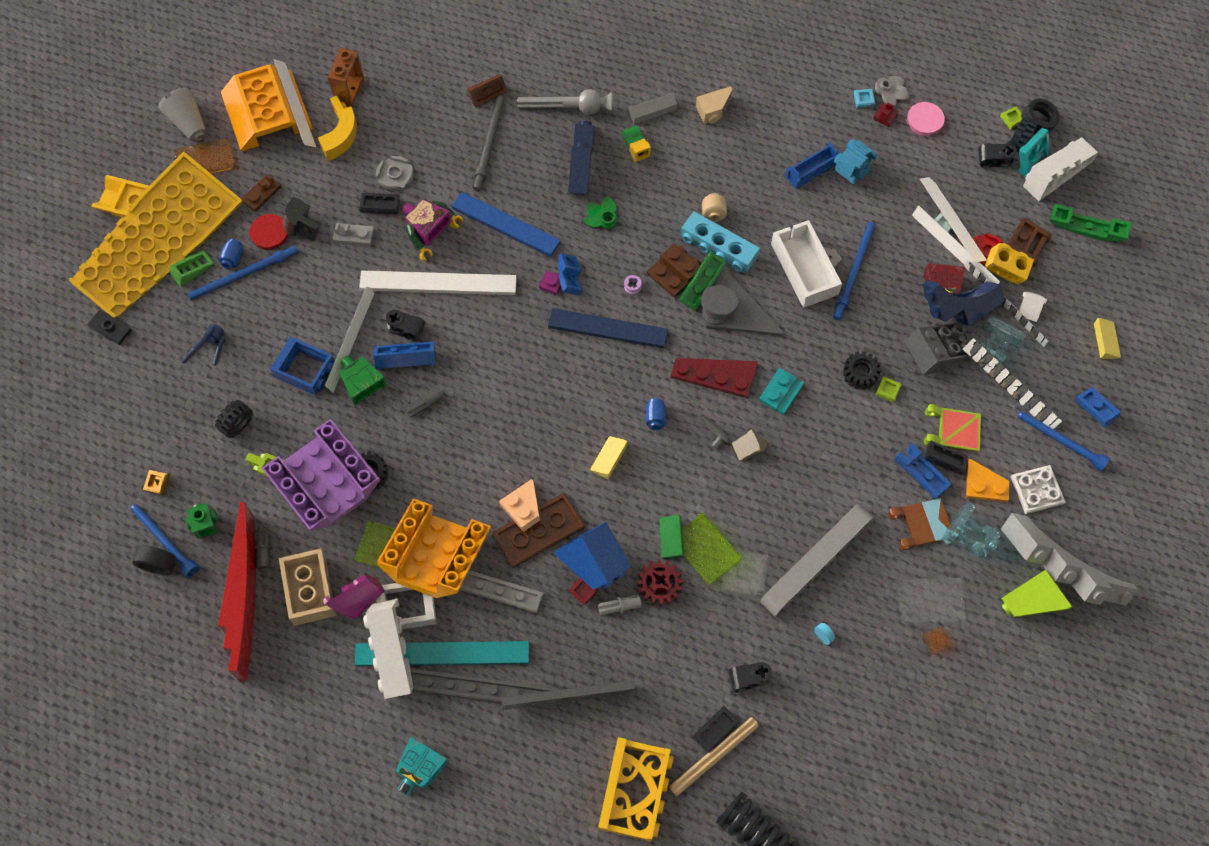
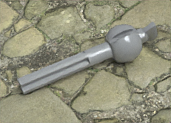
[517,89,613,115]

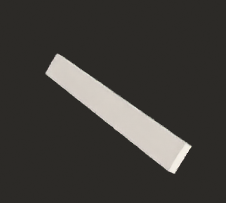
[359,271,517,295]

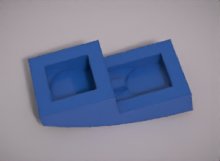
[558,253,583,296]

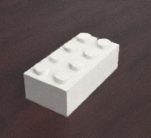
[771,220,842,308]

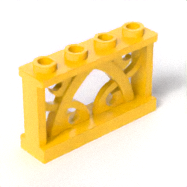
[598,737,674,842]

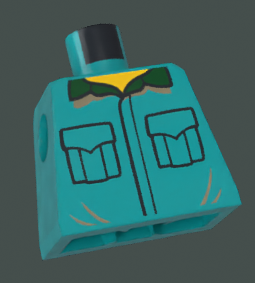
[396,737,449,796]

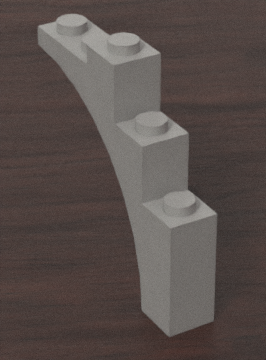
[1001,513,1138,606]

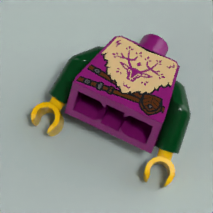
[403,200,463,261]

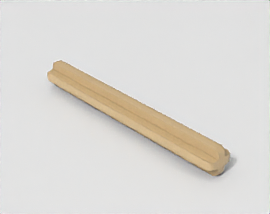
[669,717,758,796]

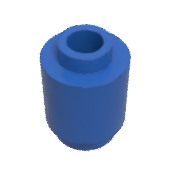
[218,239,243,269]
[646,398,666,430]

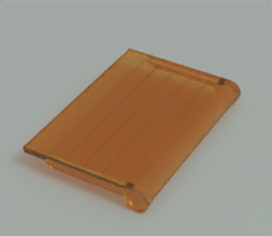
[174,138,235,173]

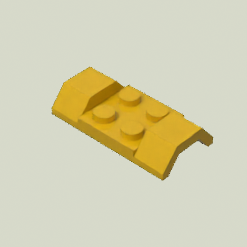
[91,175,149,218]

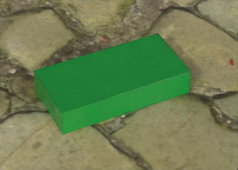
[659,515,685,560]

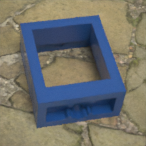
[270,336,335,396]

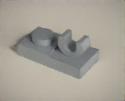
[332,223,374,246]

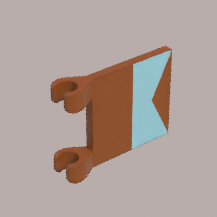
[888,498,955,550]

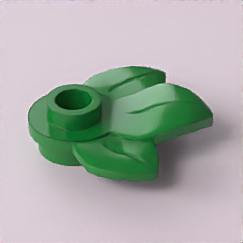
[583,197,618,229]

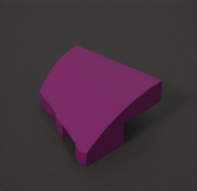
[323,574,385,619]

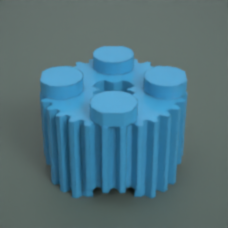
[834,138,878,185]

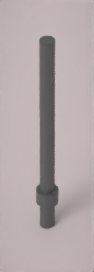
[473,95,504,191]

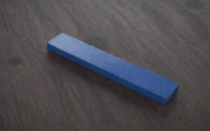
[452,192,560,257]

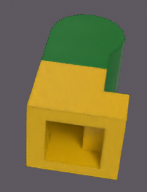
[622,125,651,162]

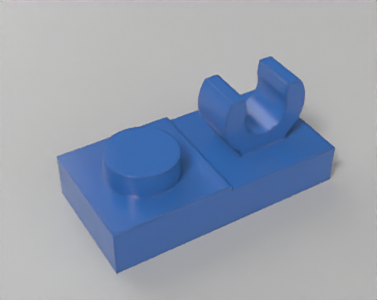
[1076,387,1121,428]

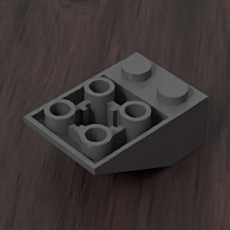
[905,322,971,375]

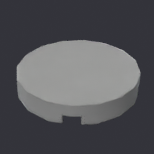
[376,156,414,190]

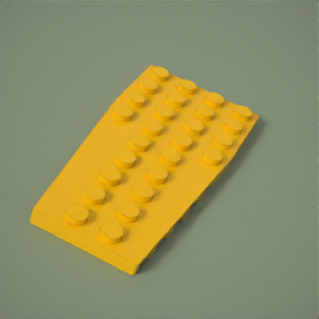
[69,151,243,319]

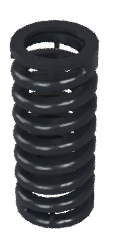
[716,791,800,846]

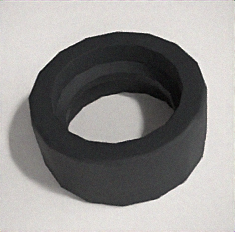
[1021,98,1060,134]
[132,545,177,575]

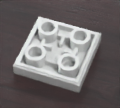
[1010,465,1066,514]

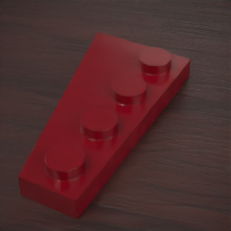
[670,358,758,399]

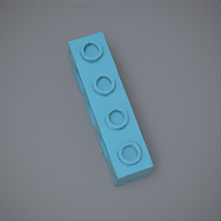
[681,211,760,273]

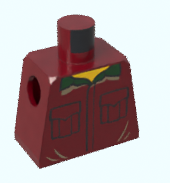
[924,263,965,294]

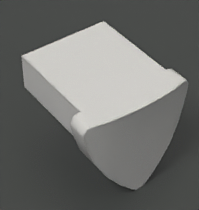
[1019,292,1047,322]

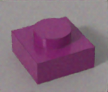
[539,270,561,295]

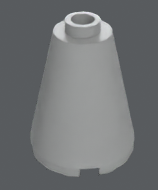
[158,87,206,141]

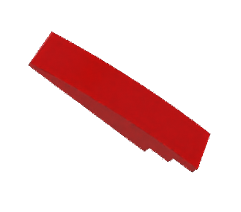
[218,502,256,681]

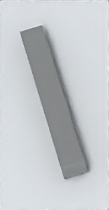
[760,504,874,617]

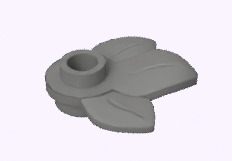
[875,76,910,107]

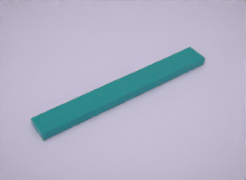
[355,641,529,666]

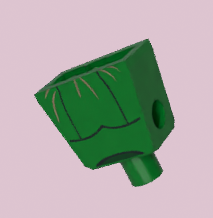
[339,355,386,405]

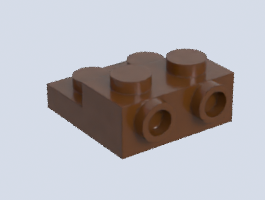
[646,244,701,298]

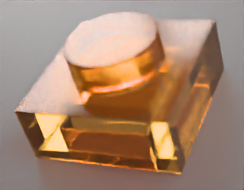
[922,626,952,655]

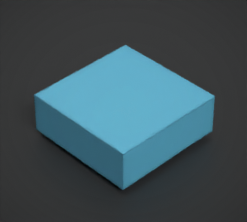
[854,89,876,108]

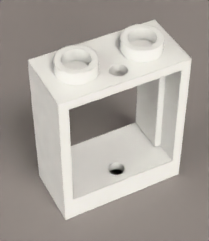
[376,583,437,630]

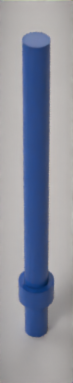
[833,222,876,320]
[187,246,299,300]

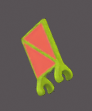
[924,404,981,452]

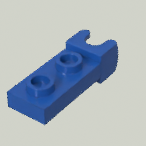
[895,443,951,499]

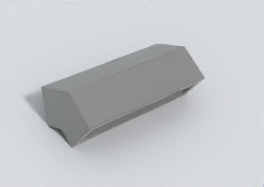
[628,93,677,124]

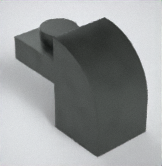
[283,197,320,241]

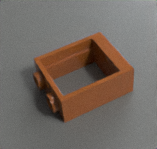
[328,48,364,107]

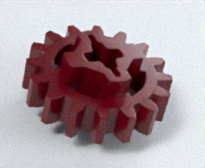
[637,559,684,607]

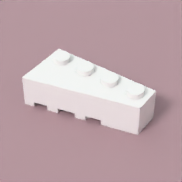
[1023,137,1098,201]
[364,599,414,699]

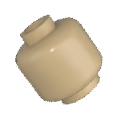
[702,193,727,222]

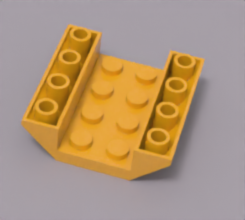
[221,64,313,152]
[377,498,491,598]

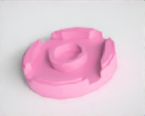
[907,102,945,136]

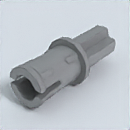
[598,594,641,615]

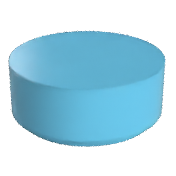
[814,623,835,645]

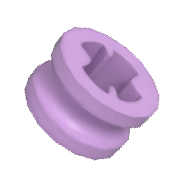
[624,275,642,294]

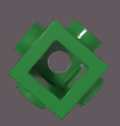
[185,503,218,539]

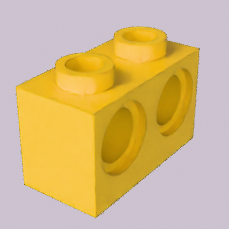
[984,243,1034,285]

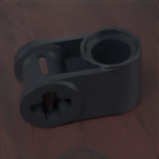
[978,143,1017,168]
[386,310,426,342]
[728,662,772,692]

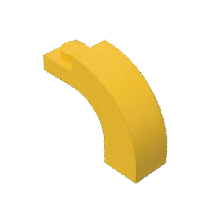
[318,95,357,161]

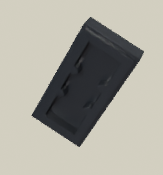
[359,193,400,214]
[87,310,132,345]
[925,441,968,475]
[692,706,740,753]

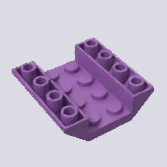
[261,419,380,531]

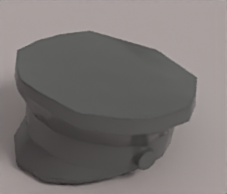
[701,285,739,324]

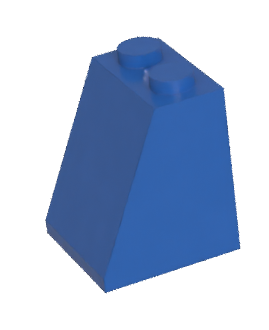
[554,522,631,590]

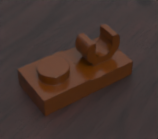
[467,74,507,107]
[241,174,281,212]

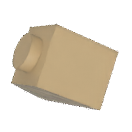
[696,86,732,124]

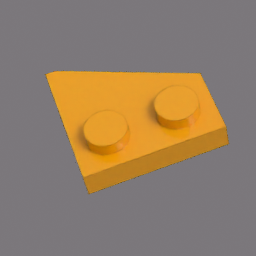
[966,459,1009,502]

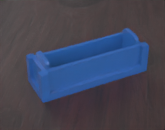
[785,142,841,189]
[373,341,436,370]

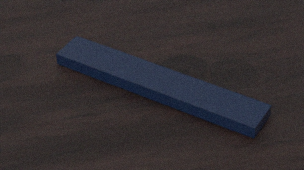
[548,308,668,349]

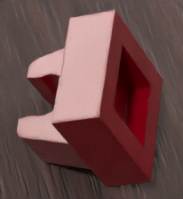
[873,102,899,127]
[568,578,599,606]

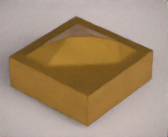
[143,470,171,495]

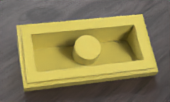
[1094,318,1121,359]
[590,436,627,479]

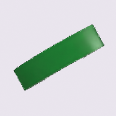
[1050,204,1132,241]

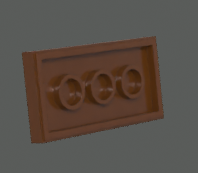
[492,492,585,569]

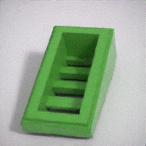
[170,250,215,287]

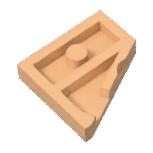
[499,479,540,532]

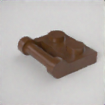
[1007,217,1052,267]

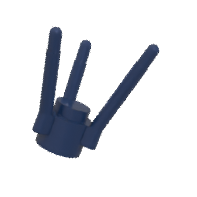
[182,324,226,366]

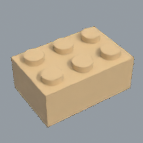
[279,549,337,626]

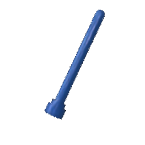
[1018,411,1110,472]
[131,504,200,579]

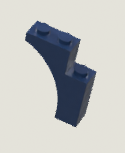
[568,120,596,194]
[922,280,1005,326]

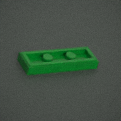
[678,251,727,311]

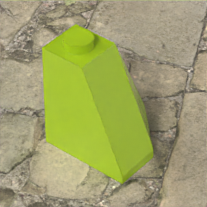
[1001,570,1073,617]

